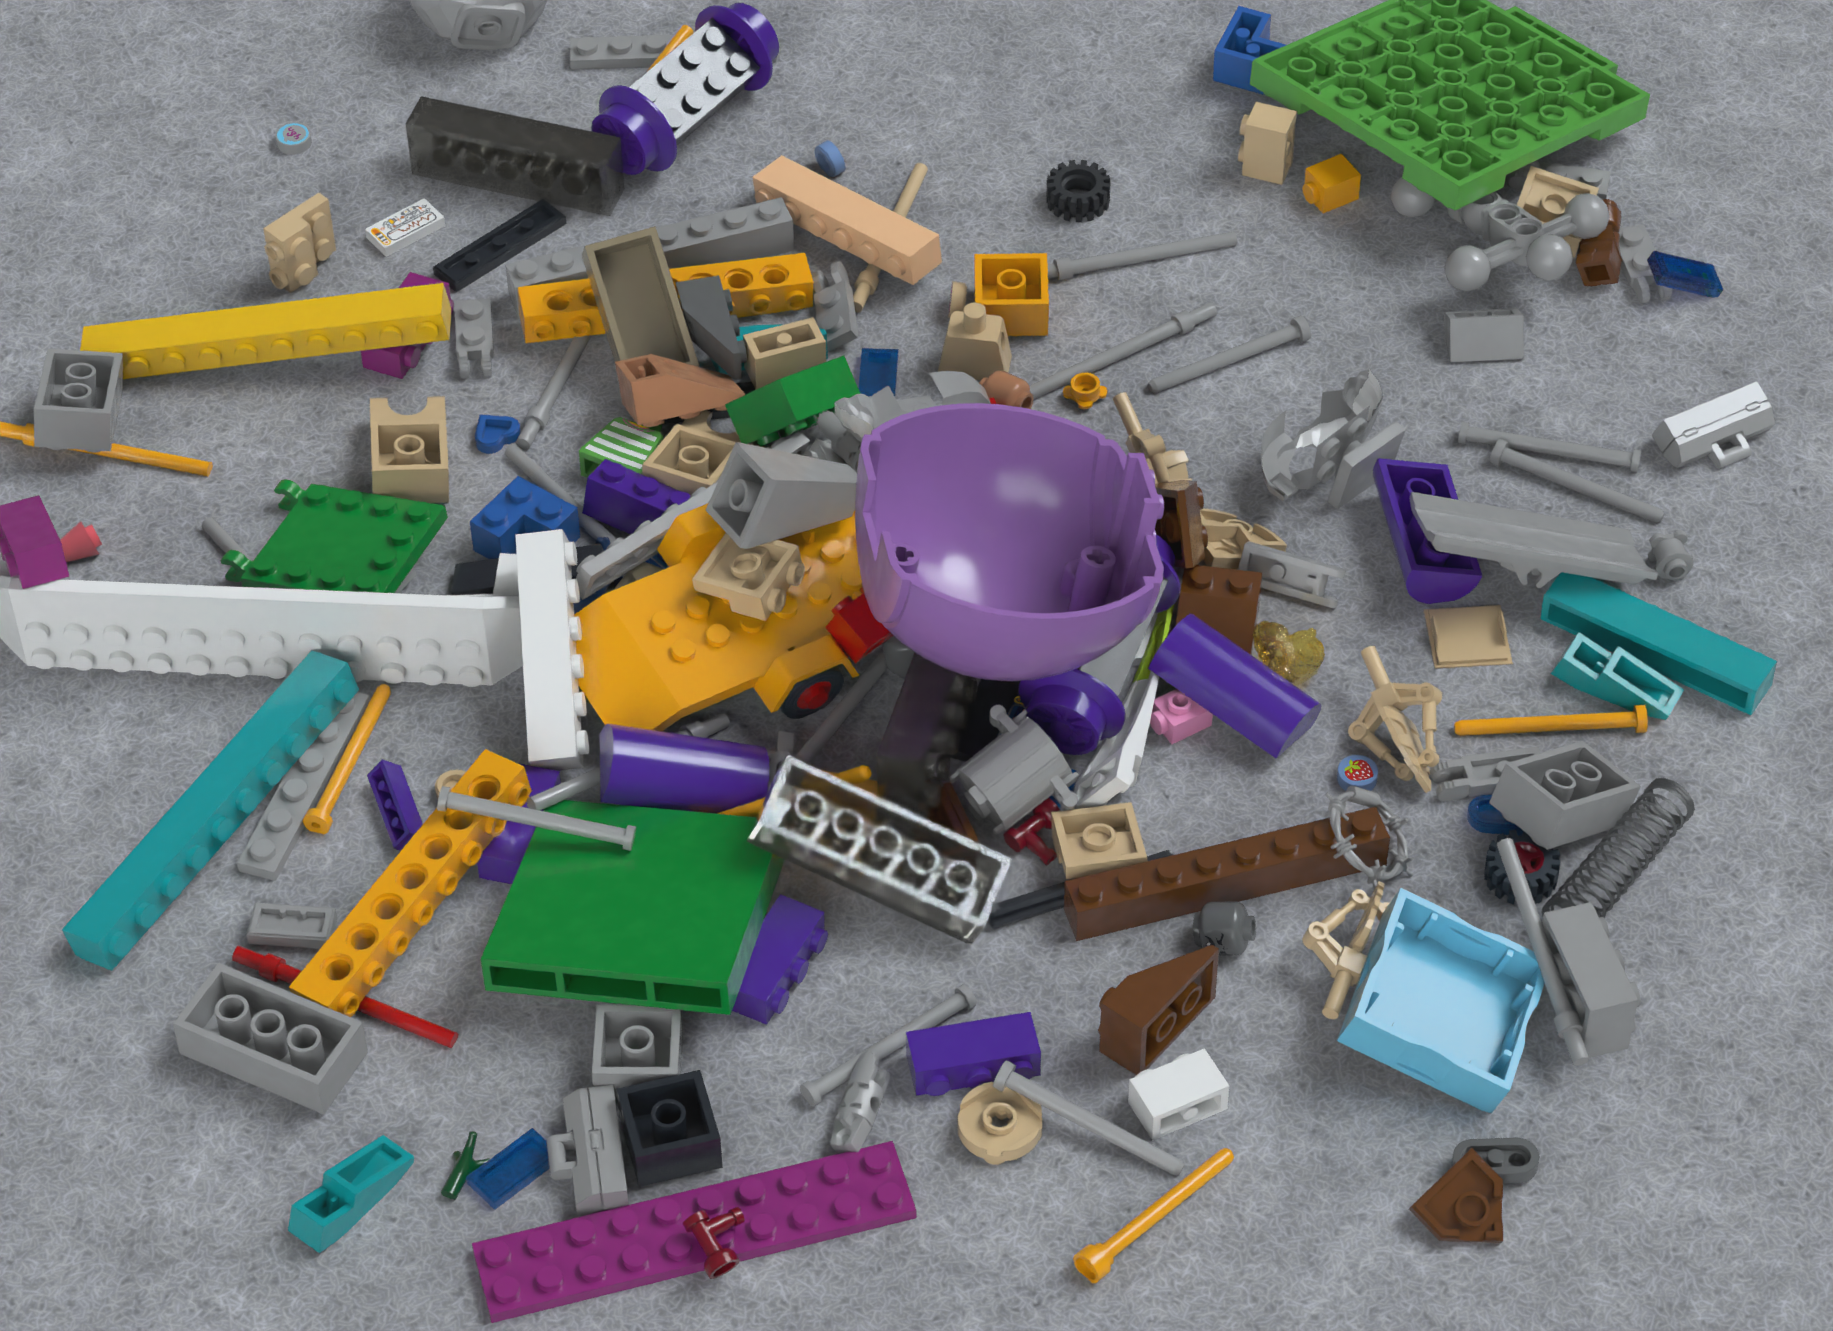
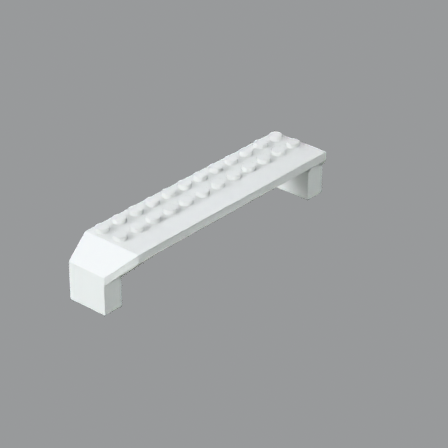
[0,553,523,687]

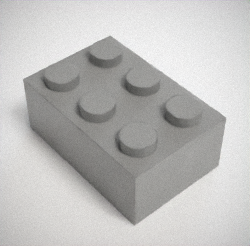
[34,349,123,452]
[1489,741,1641,850]
[1542,902,1641,1058]

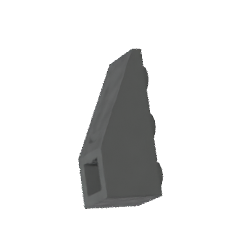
[676,275,747,380]

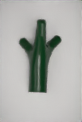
[441,1131,492,1200]

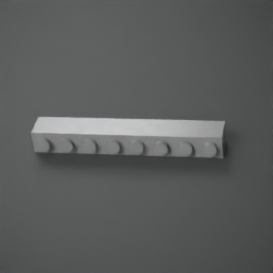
[505,197,794,318]

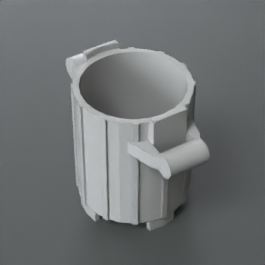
[949,705,1079,836]

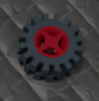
[1484,829,1561,905]

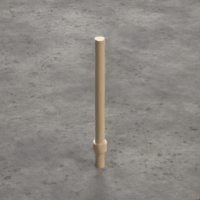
[853,163,928,313]

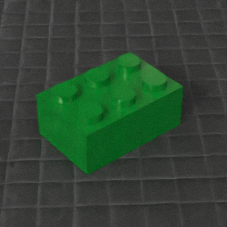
[725,355,861,447]

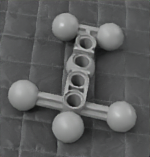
[1390,175,1609,292]

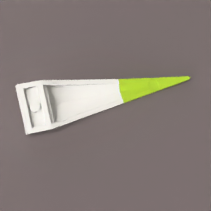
[1074,605,1174,809]

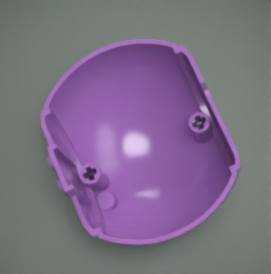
[855,403,1164,681]

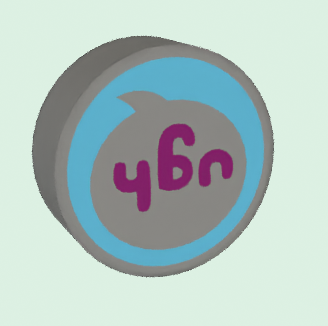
[275,122,312,155]

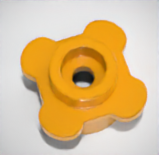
[1063,373,1107,409]

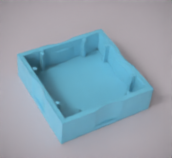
[1337,888,1545,1113]

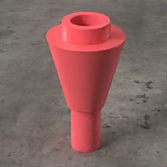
[60,521,102,562]

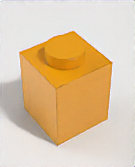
[1302,154,1361,214]

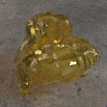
[1252,621,1325,686]

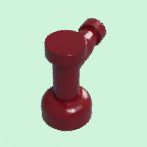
[1003,798,1061,866]
[683,1207,745,1279]

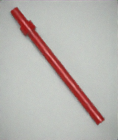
[232,946,458,1048]

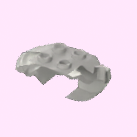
[1261,370,1383,501]
[835,371,991,442]

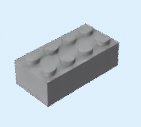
[173,963,368,1115]

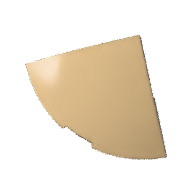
[1200,508,1287,569]

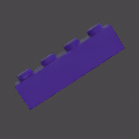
[367,759,423,851]

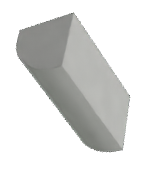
[1444,308,1524,362]

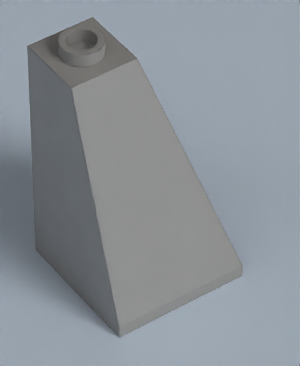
[706,442,857,549]

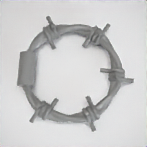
[1324,786,1413,889]

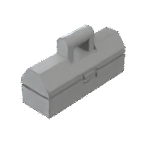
[1652,381,1775,469]
[546,1084,629,1216]

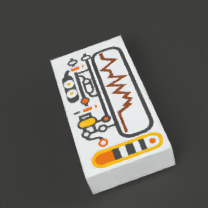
[365,198,445,257]

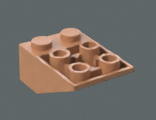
[615,354,745,427]

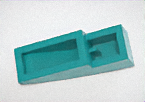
[1551,632,1684,720]
[288,1135,415,1253]

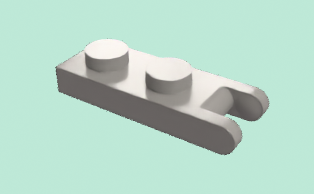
[1238,541,1346,608]

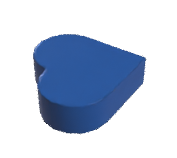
[475,415,521,454]

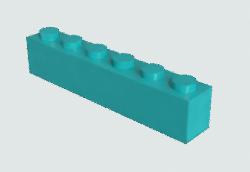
[1540,572,1777,715]

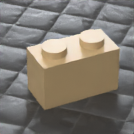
[1238,102,1297,185]
[743,317,826,390]

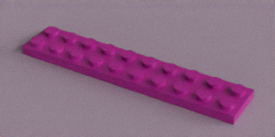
[472,1141,917,1323]

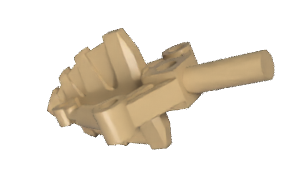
[1113,392,1192,484]
[1348,646,1442,793]
[1302,881,1390,1019]

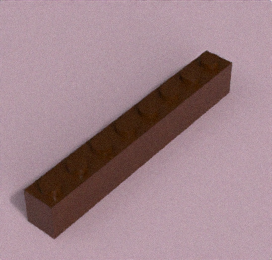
[1064,807,1390,941]

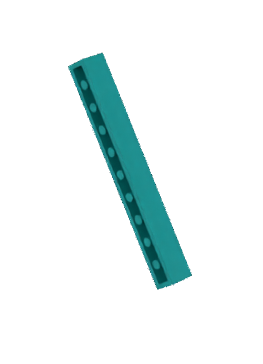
[62,650,359,971]

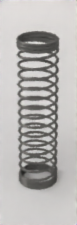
[1541,778,1695,918]

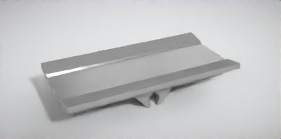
[1410,492,1658,588]

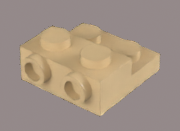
[1517,166,1599,258]
[263,193,336,293]
[692,533,805,621]
[1051,802,1147,879]

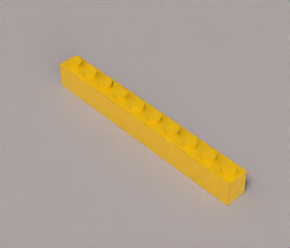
[80,283,451,379]

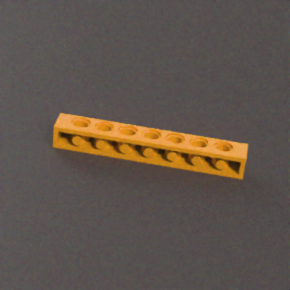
[518,253,814,344]
[289,749,532,1017]

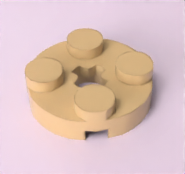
[957,1082,1042,1165]

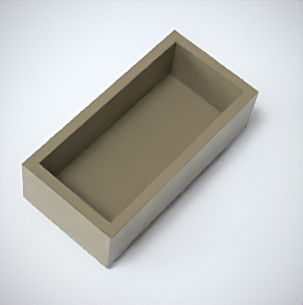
[582,226,699,367]

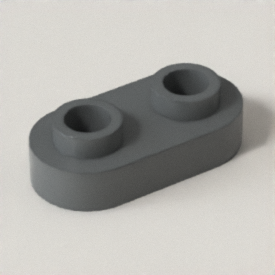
[1451,1137,1540,1184]

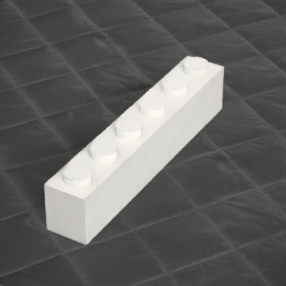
[516,529,589,771]

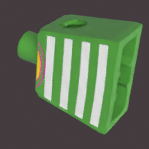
[579,417,663,478]

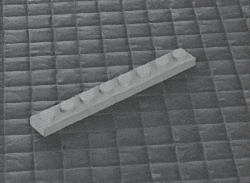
[576,431,810,600]

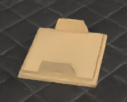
[1424,605,1513,669]

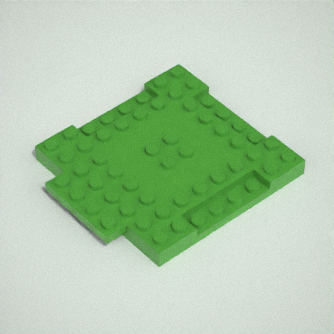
[1250,0,1650,211]

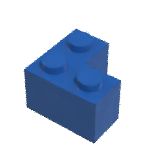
[1213,6,1286,95]
[470,476,581,559]

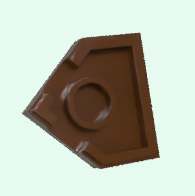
[1409,1148,1503,1243]

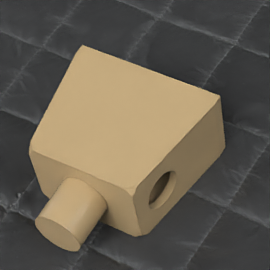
[938,302,1012,380]

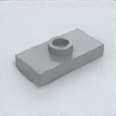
[247,903,337,949]

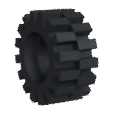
[1046,160,1111,222]

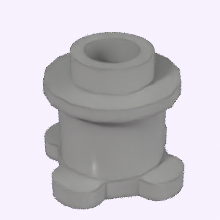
[1648,530,1694,580]

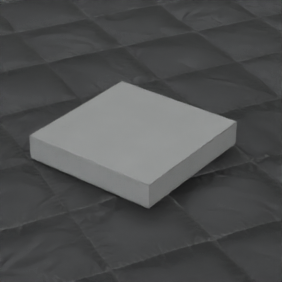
[1328,421,1405,510]

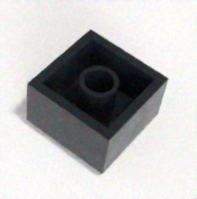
[616,1070,723,1187]

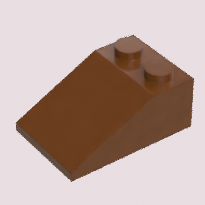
[1155,480,1208,569]
[1176,565,1262,655]
[1098,945,1219,1075]

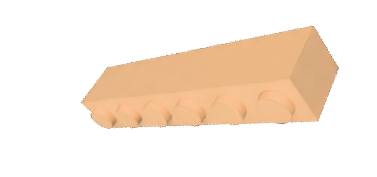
[752,155,942,285]

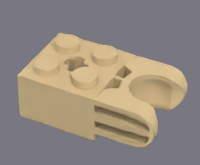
[370,396,449,503]
[642,410,765,495]

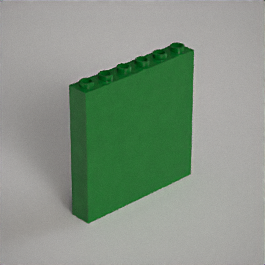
[480,800,788,1015]

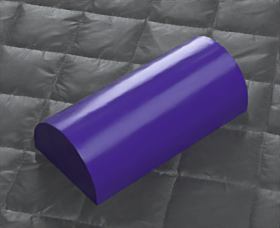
[1373,458,1482,604]
[1148,614,1322,758]
[600,724,769,818]

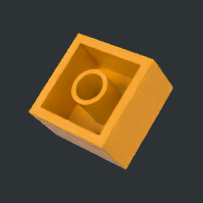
[974,253,1049,336]

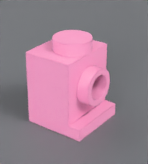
[1150,689,1213,744]

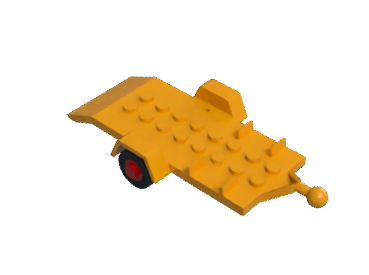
[574,503,863,731]

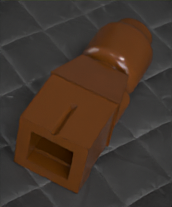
[1576,199,1623,287]

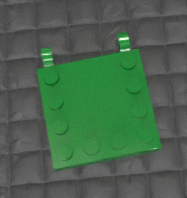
[220,479,448,593]

